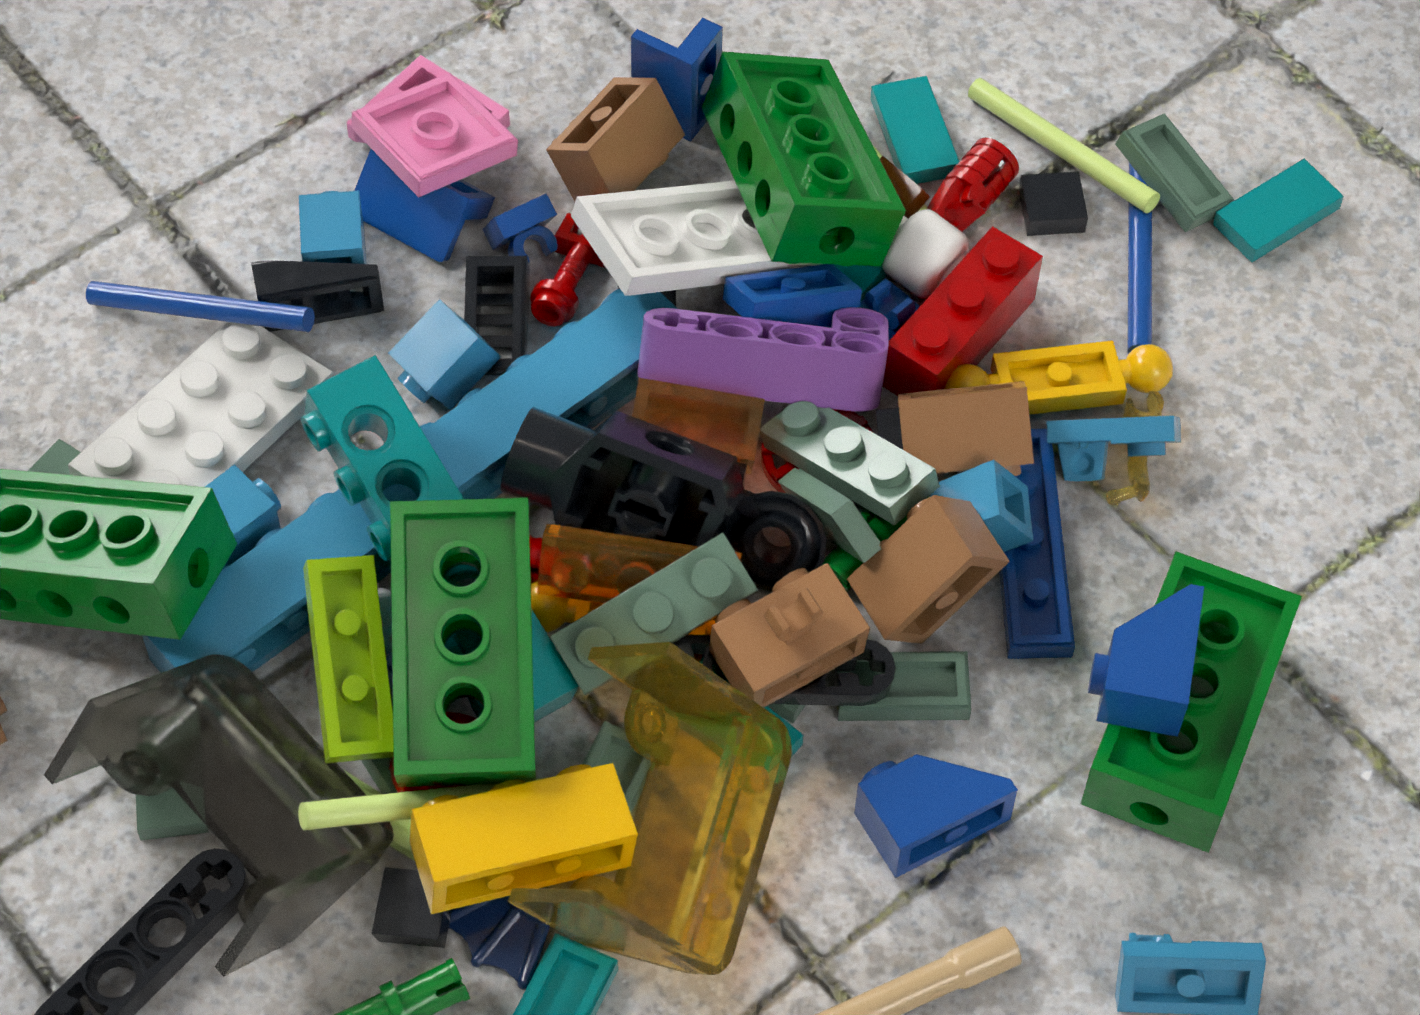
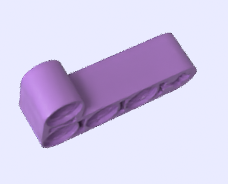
[637,307,889,412]

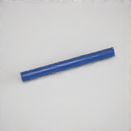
[1127,163,1152,354]
[86,281,315,332]

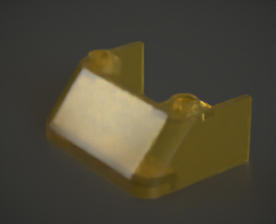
[508,642,792,975]

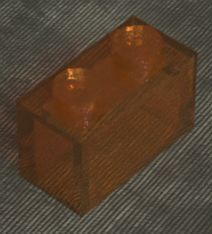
[632,378,765,475]

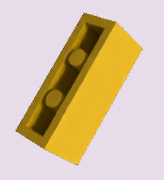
[409,763,638,914]

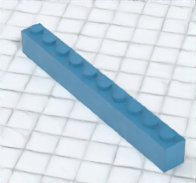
[142,289,678,709]

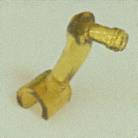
[1106,391,1164,505]

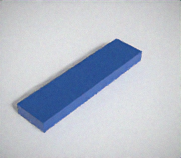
[999,429,1075,659]

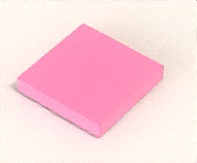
[351,73,518,198]

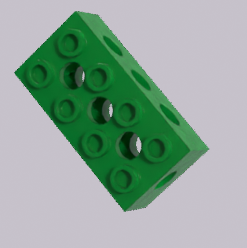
[702,51,906,267]
[0,469,237,640]
[390,498,536,787]
[1080,551,1302,853]

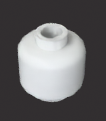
[882,209,969,299]

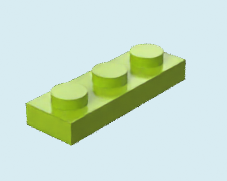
[303,555,394,763]

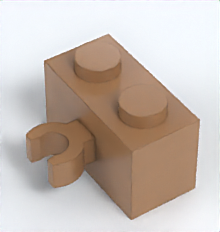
[546,77,685,202]
[898,381,1034,482]
[847,495,1010,644]
[709,563,870,715]

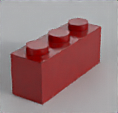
[882,226,1043,396]

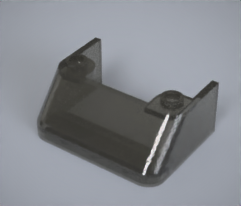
[44,654,394,977]

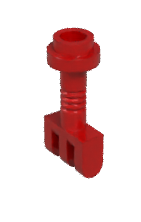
[530,213,606,327]

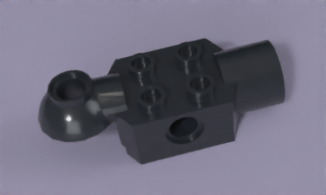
[500,407,827,592]

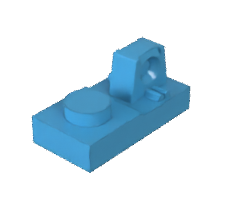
[1047,416,1181,482]
[1115,933,1266,1015]

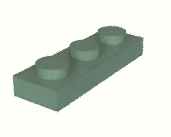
[759,401,940,526]
[550,533,758,696]

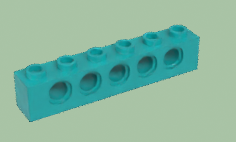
[301,355,579,723]

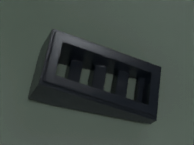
[464,256,530,375]
[251,260,384,332]

